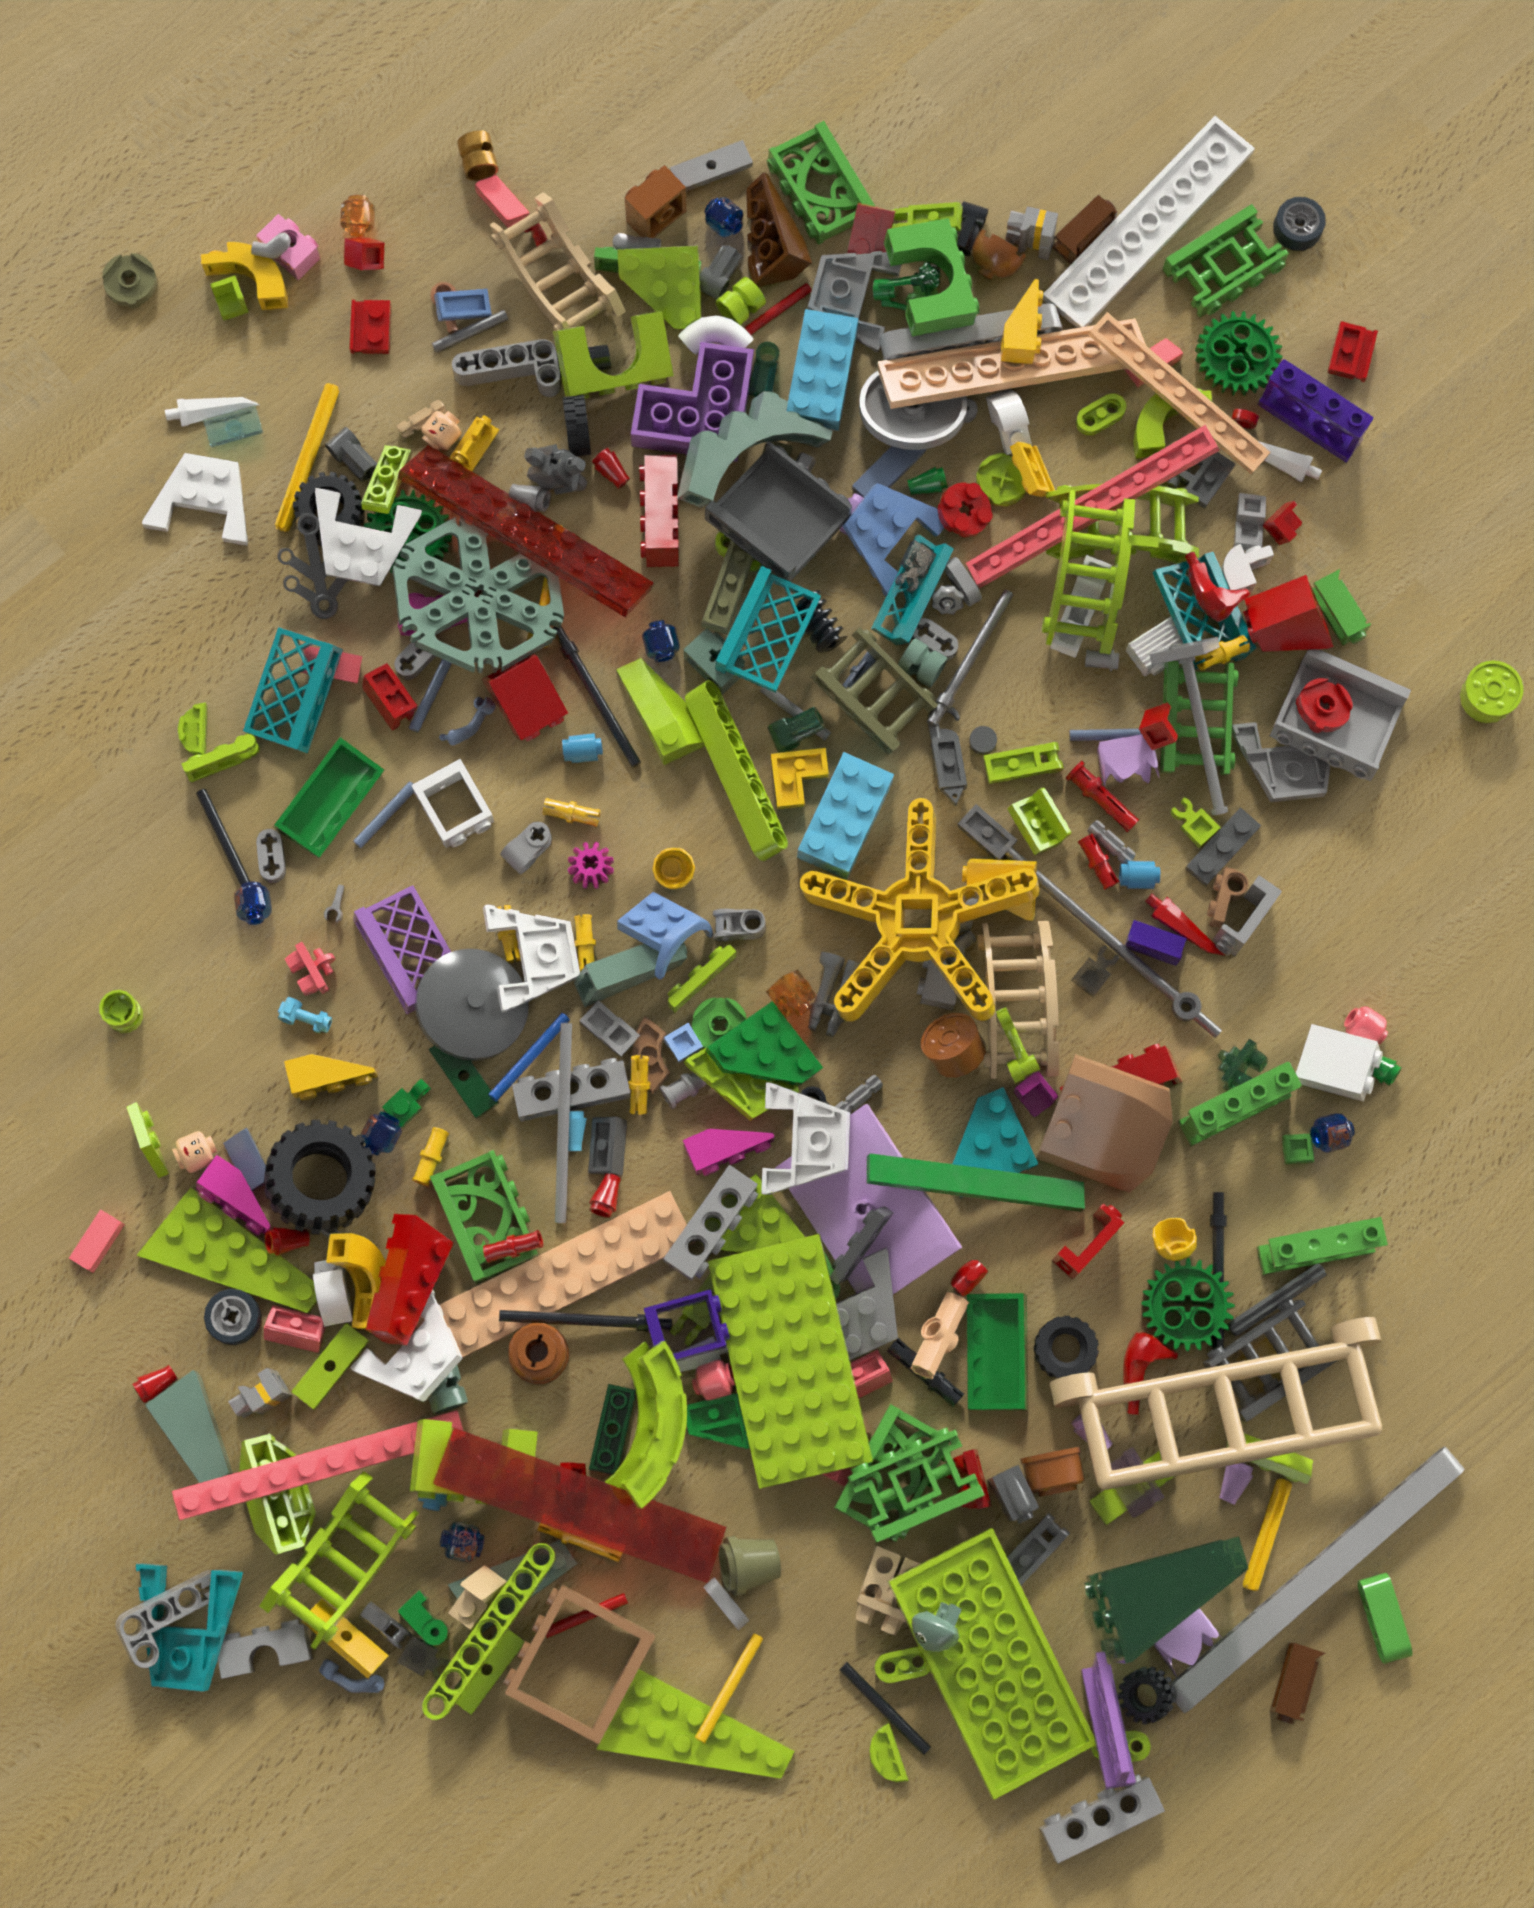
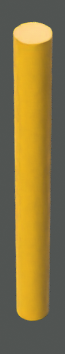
[695,1633,763,1744]

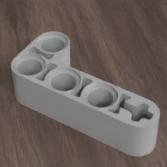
[452,339,561,397]
[115,1570,211,1668]

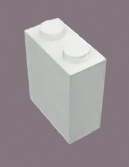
[1296,1024,1383,1102]

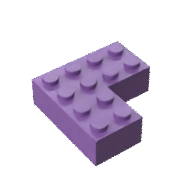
[631,342,754,462]

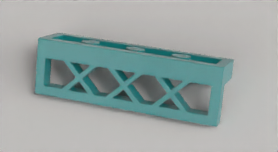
[871,535,954,645]

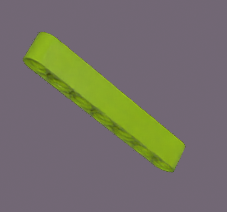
[685,680,788,861]
[422,1543,556,1720]

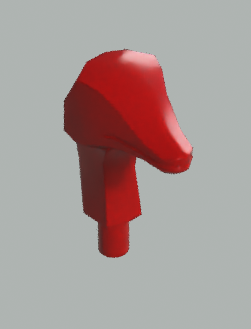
[1185,552,1250,622]
[1123,1332,1178,1415]

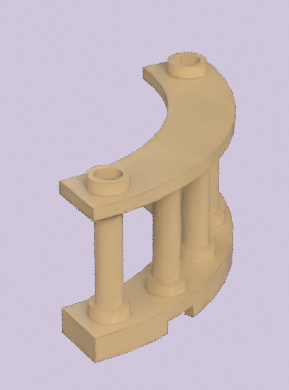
[490,193,626,331]
[977,921,1059,1079]

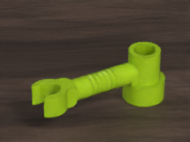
[996,1007,1040,1084]

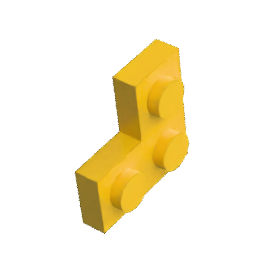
[771,748,829,810]

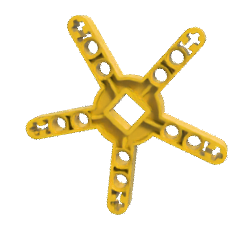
[800,798,1040,1022]

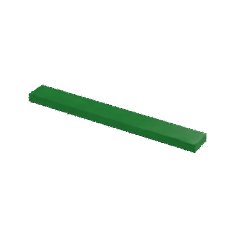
[866,1153,1085,1212]

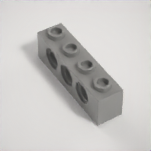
[512,1058,631,1122]
[663,1165,759,1281]
[1039,1774,1165,1863]

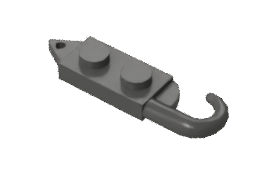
[928,706,967,806]

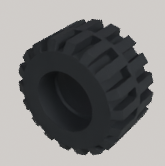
[293,472,365,546]

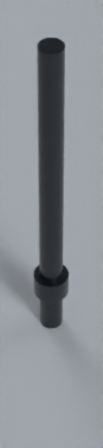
[552,626,641,768]
[1210,1192,1227,1350]
[499,1310,672,1332]

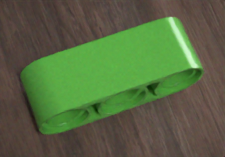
[1357,1573,1413,1664]

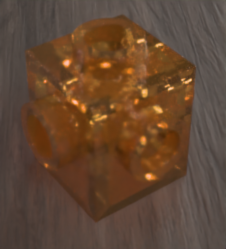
[766,969,817,1018]

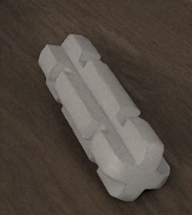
[1087,820,1136,864]
[835,1075,883,1114]

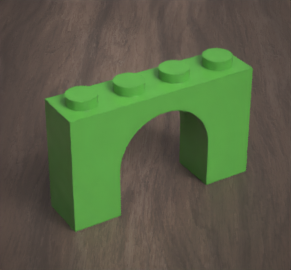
[884,218,979,337]

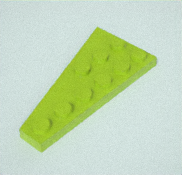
[136,1187,317,1314]
[596,1669,795,1779]

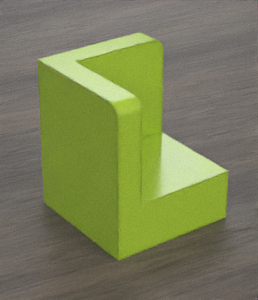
[210,276,249,321]

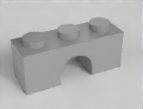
[218,1619,313,1679]

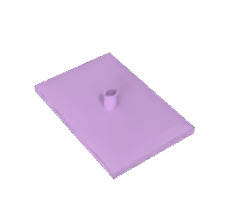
[775,1104,962,1295]

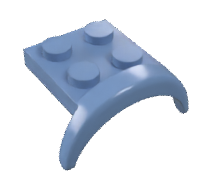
[617,892,713,979]

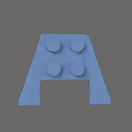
[842,483,944,596]

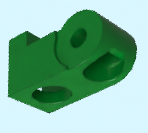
[398,1590,449,1646]

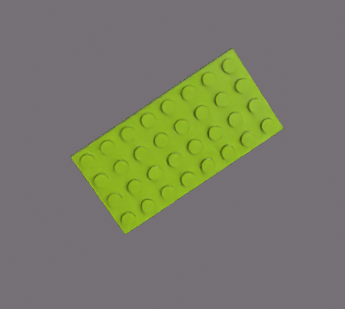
[708,1234,873,1489]
[887,1528,1096,1800]

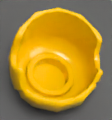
[652,848,695,889]
[1152,1218,1197,1261]

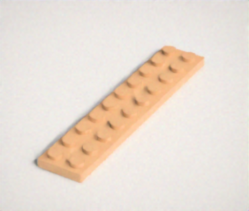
[877,319,1146,409]
[416,1191,695,1358]

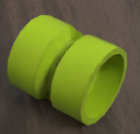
[715,277,766,325]
[99,990,143,1033]

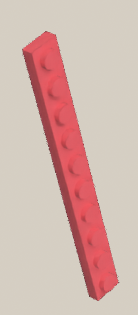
[966,424,1220,588]
[172,1410,465,1521]

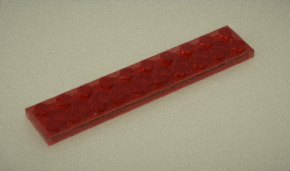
[397,445,654,617]
[432,1427,727,1583]

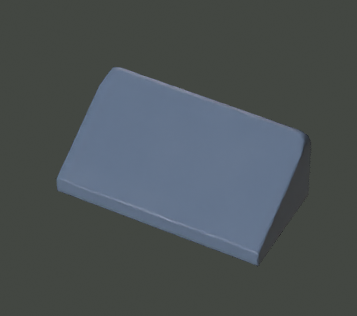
[223,1128,266,1191]

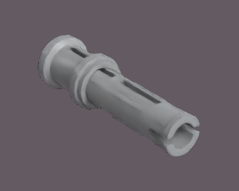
[660,1073,707,1109]

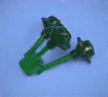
[873,262,941,310]

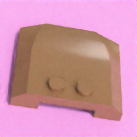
[1036,1054,1173,1193]

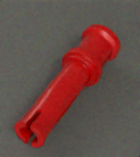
[1065,761,1140,833]

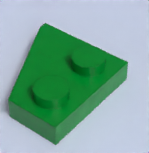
[686,1393,750,1449]

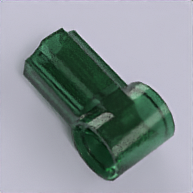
[749,342,780,397]
[767,706,826,753]

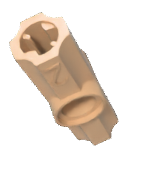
[910,1292,969,1379]

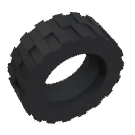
[562,395,591,457]
[1034,1316,1099,1379]

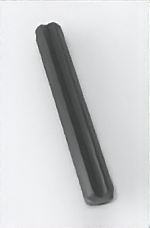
[1227,1264,1327,1336]

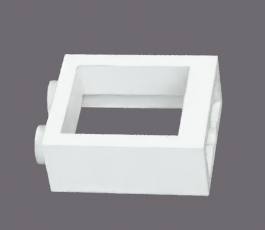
[411,759,494,848]

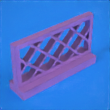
[353,885,451,1014]
[1081,1651,1136,1789]

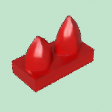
[946,1449,992,1509]

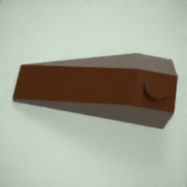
[746,172,812,287]

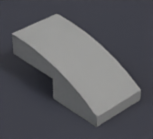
[1233,493,1266,551]
[579,1000,640,1057]

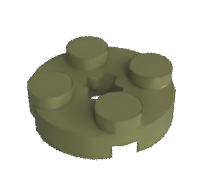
[102,253,158,309]

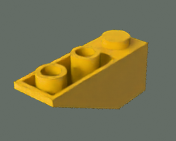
[1000,279,1043,364]
[284,1054,378,1100]

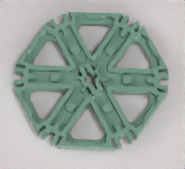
[393,516,564,673]

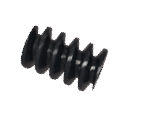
[793,590,848,653]

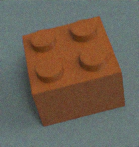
[625,165,687,238]

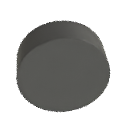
[969,726,997,755]

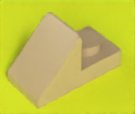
[448,1565,507,1631]

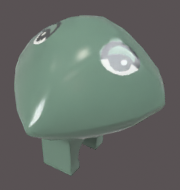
[912,1602,962,1652]

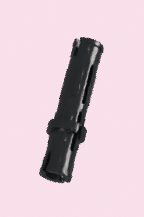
[887,1337,964,1408]

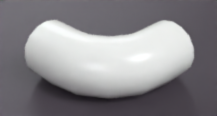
[678,315,753,355]

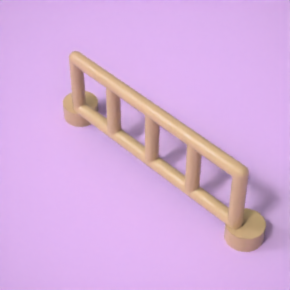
[1049,1317,1382,1490]

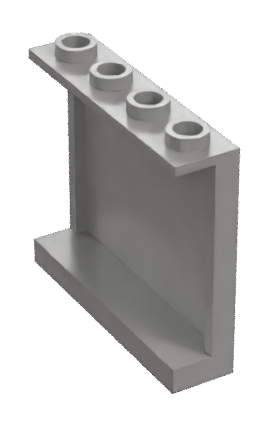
[1269,649,1411,781]

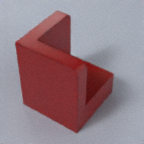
[344,237,385,270]
[1262,500,1302,545]
[1138,702,1178,750]

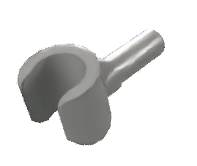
[324,885,345,923]

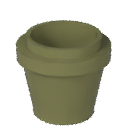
[719,1536,781,1596]

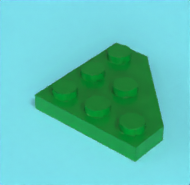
[705,1001,823,1086]

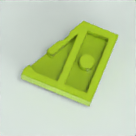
[127,1102,169,1178]

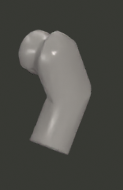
[251,233,291,259]
[947,930,976,965]

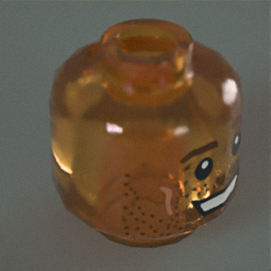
[340,195,375,237]

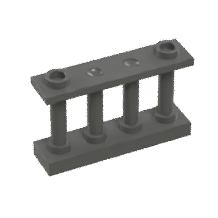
[1202,1298,1337,1422]

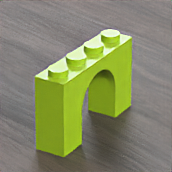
[553,311,674,399]
[410,1419,538,1508]

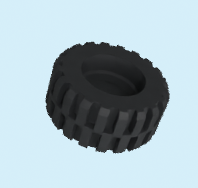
[264,1119,376,1235]

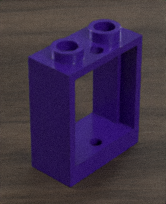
[644,1289,730,1362]

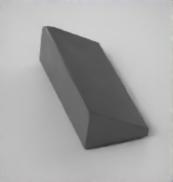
[588,1117,627,1176]

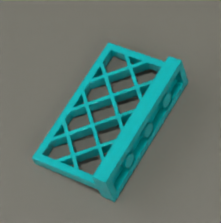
[1152,552,1256,670]
[715,566,821,693]
[243,627,343,753]

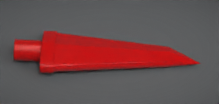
[1145,893,1226,956]

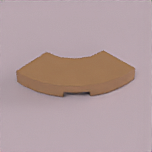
[633,1016,671,1095]

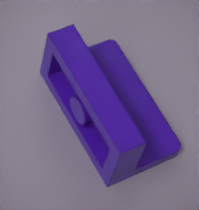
[1125,920,1187,966]

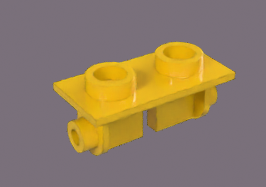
[448,415,500,473]

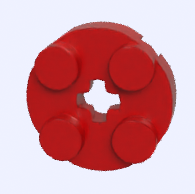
[937,483,993,538]
[1295,678,1353,733]

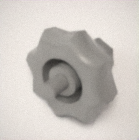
[932,585,964,615]

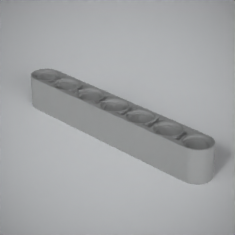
[879,303,1063,361]

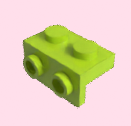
[1007,787,1071,855]

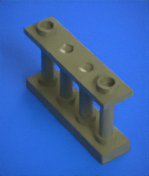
[810,627,938,755]

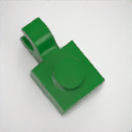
[382,1079,431,1128]

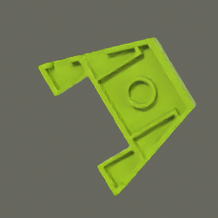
[684,1048,799,1121]

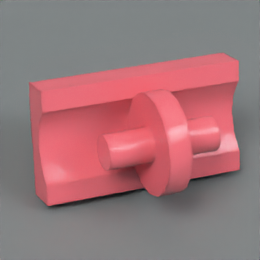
[285,942,335,996]

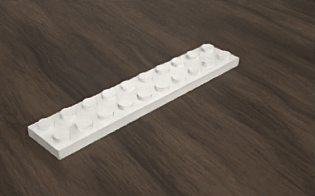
[1043,116,1255,328]

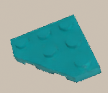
[952,1087,1038,1199]

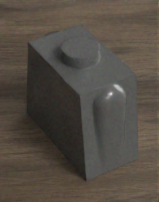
[988,1465,1039,1524]

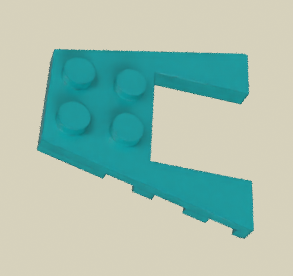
[136,1563,243,1691]

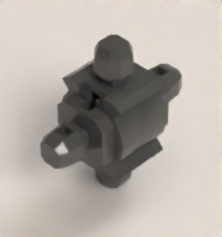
[524,444,587,495]

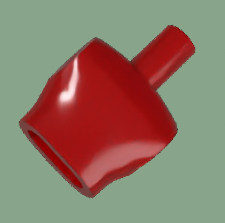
[951,1260,988,1297]

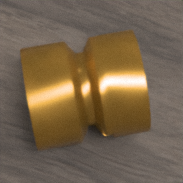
[457,130,499,181]

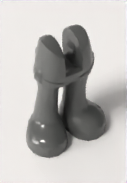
[808,952,860,1037]

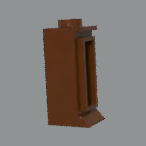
[1052,195,1118,264]
[1270,1642,1326,1725]

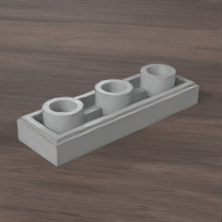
[670,140,753,192]

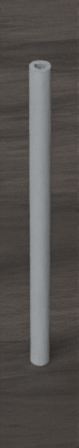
[555,1023,572,1223]

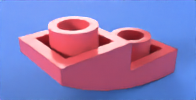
[301,646,362,683]

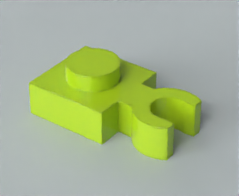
[1170,797,1221,848]

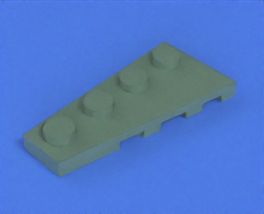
[448,1540,578,1633]

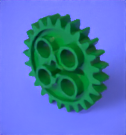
[1195,311,1283,396]
[364,489,452,573]
[1141,1258,1235,1352]

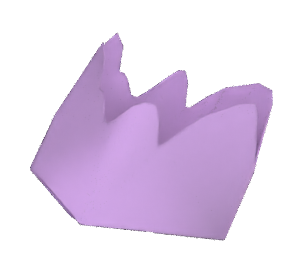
[1097,734,1160,787]
[1149,1603,1222,1677]

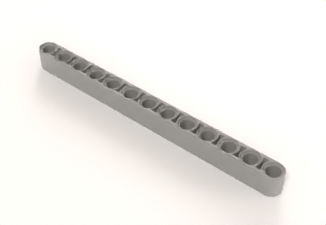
[1169,1446,1465,1713]

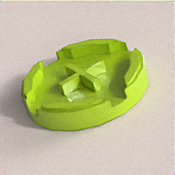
[976,453,1026,507]

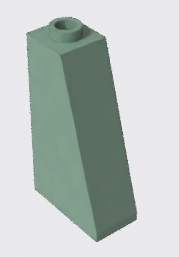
[574,942,687,1007]
[145,1370,233,1483]

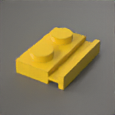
[1010,442,1055,497]

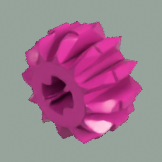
[567,842,614,889]

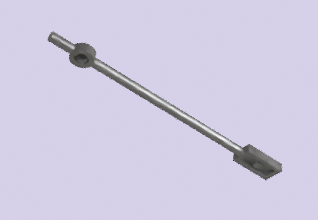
[957,804,1222,1038]

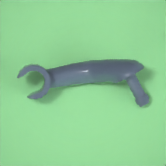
[439,697,495,746]
[319,1659,384,1693]

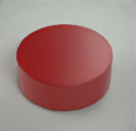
[1231,409,1259,429]

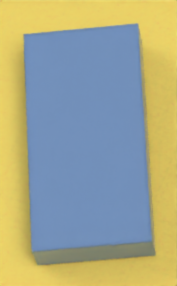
[434,289,492,321]

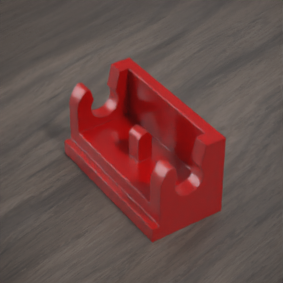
[362,663,417,731]

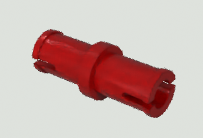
[1077,833,1120,890]
[483,1230,544,1263]

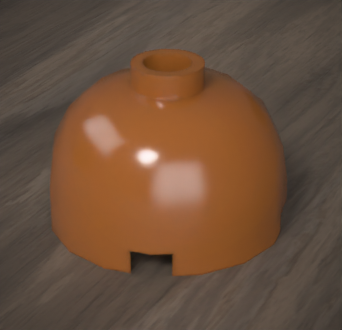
[972,230,1026,280]

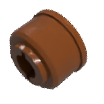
[921,1013,986,1078]
[508,1323,569,1385]
[1020,1447,1085,1497]

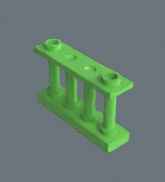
[1160,661,1238,775]
[1257,1217,1388,1275]

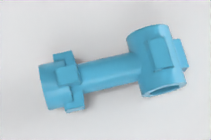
[278,997,332,1034]

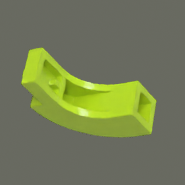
[1133,389,1212,459]

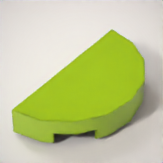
[177,702,207,755]
[869,1723,909,1782]

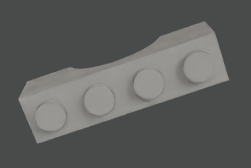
[916,898,978,1011]

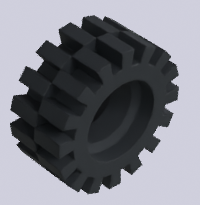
[1118,1666,1176,1724]

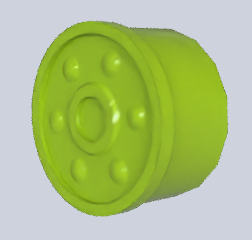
[1460,660,1523,723]

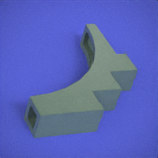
[677,391,833,508]

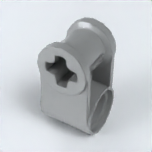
[500,822,552,874]
[713,909,766,941]

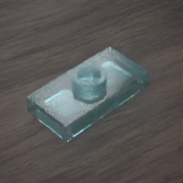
[203,405,263,448]

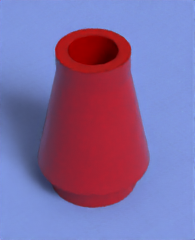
[592,448,630,489]
[589,1173,621,1218]
[265,1227,310,1256]
[132,1365,178,1404]

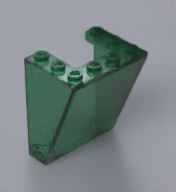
[1084,1536,1249,1664]

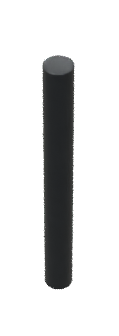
[196,789,252,890]
[839,1662,931,1755]

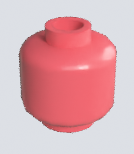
[1344,1006,1388,1045]
[692,1359,736,1401]

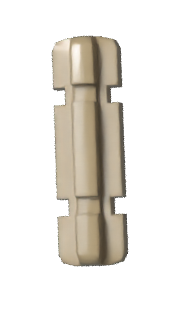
[396,400,447,438]

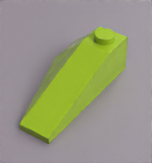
[616,658,705,765]

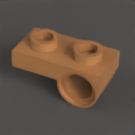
[1207,867,1249,928]

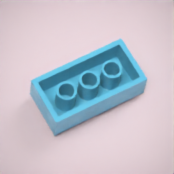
[786,309,858,431]
[797,752,894,880]

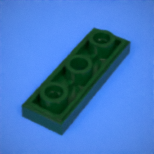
[428,1046,500,1119]
[589,1384,636,1475]

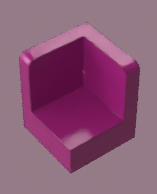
[1013,1071,1059,1117]

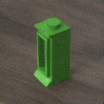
[1312,569,1371,646]

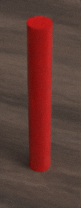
[744,283,812,335]
[546,1593,628,1638]

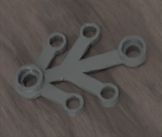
[277,513,349,619]

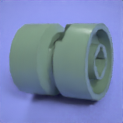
[898,638,948,688]
[428,1365,469,1414]

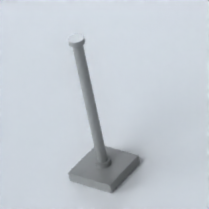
[1149,637,1228,815]

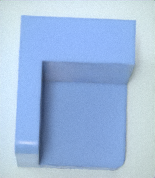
[664,1023,703,1063]

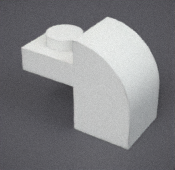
[986,389,1032,455]
[1221,544,1274,592]
[313,1260,353,1327]

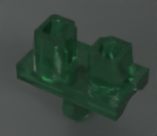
[1217,1039,1268,1091]

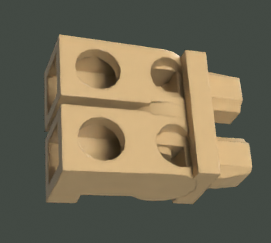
[855,1546,920,1635]

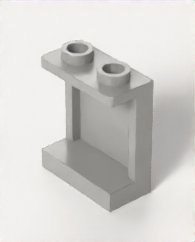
[1213,875,1282,956]

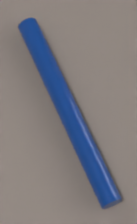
[488,1013,570,1102]

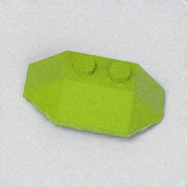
[239,1434,316,1555]

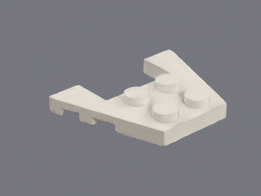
[142,453,248,546]
[315,488,422,586]
[483,905,580,1013]
[761,1083,850,1195]
[350,1290,463,1402]

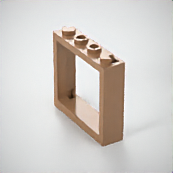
[503,1584,655,1744]

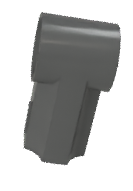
[700,245,742,300]
[325,427,377,482]

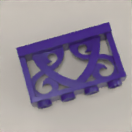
[1257,359,1374,463]

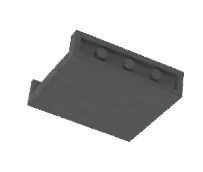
[705,441,852,582]

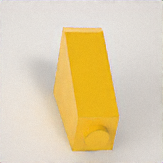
[962,859,1037,921]

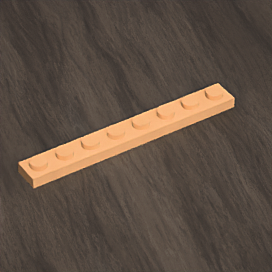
[1089,312,1271,475]

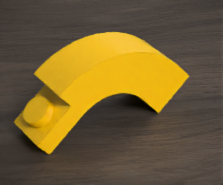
[201,242,288,310]
[326,1233,386,1329]

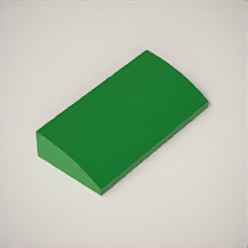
[273,737,385,858]
[967,1293,1028,1411]

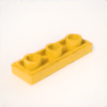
[301,1599,389,1679]

